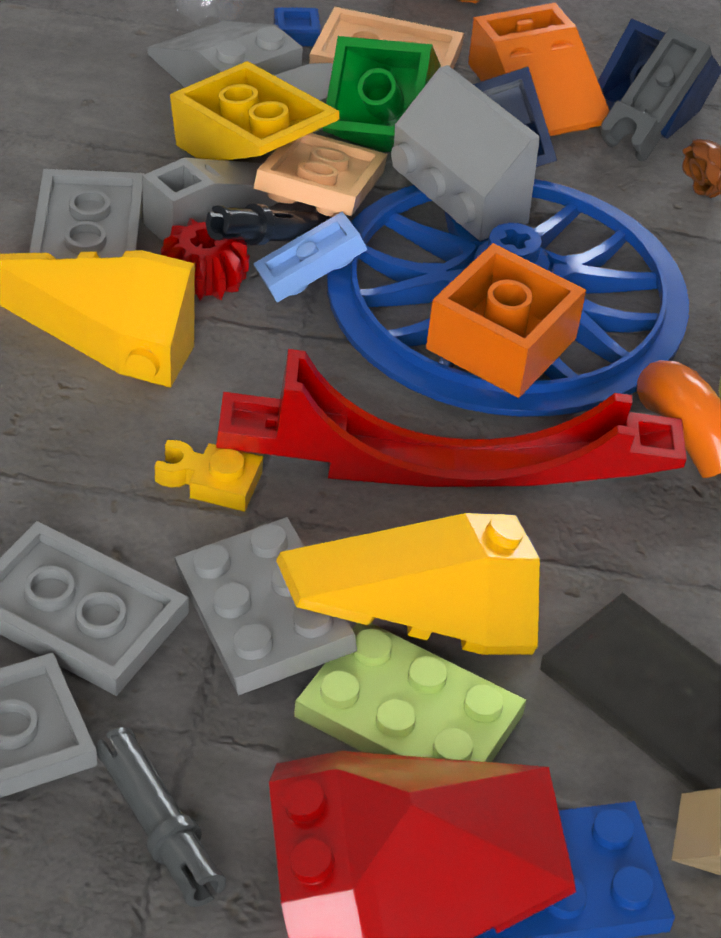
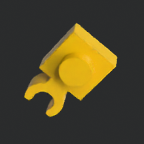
[155,440,263,512]

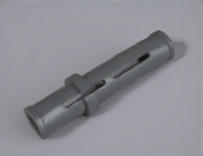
[95,727,226,907]

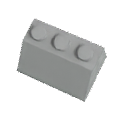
[391,65,540,241]

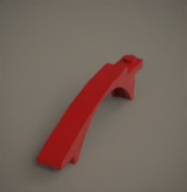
[216,349,687,487]

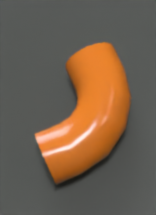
[637,360,721,478]

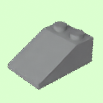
[148,21,303,87]

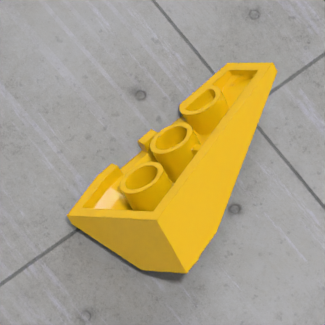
[0,250,195,388]

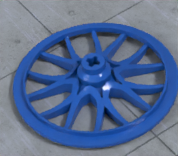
[327,179,689,417]

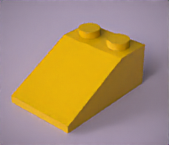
[170,61,339,160]

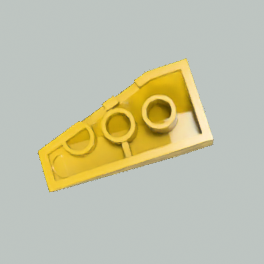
[276,513,540,655]

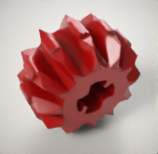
[161,218,250,301]

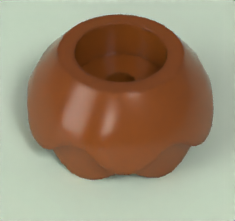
[682,139,721,198]

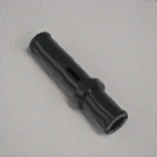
[206,203,332,246]

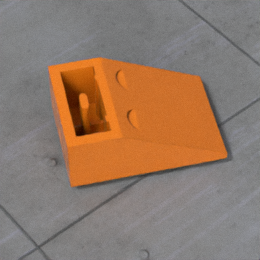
[468,2,610,136]

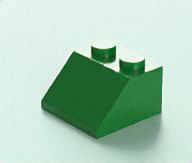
[322,36,441,153]

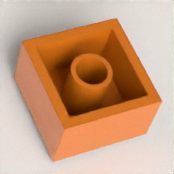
[426,243,586,398]

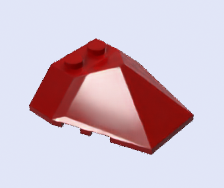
[269,751,576,938]

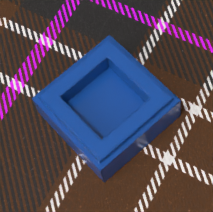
[273,7,321,46]

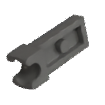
[601,27,712,161]

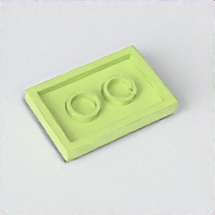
[294,623,526,762]

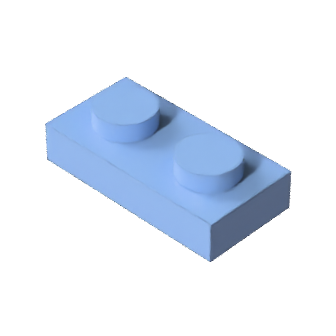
[253,211,368,303]

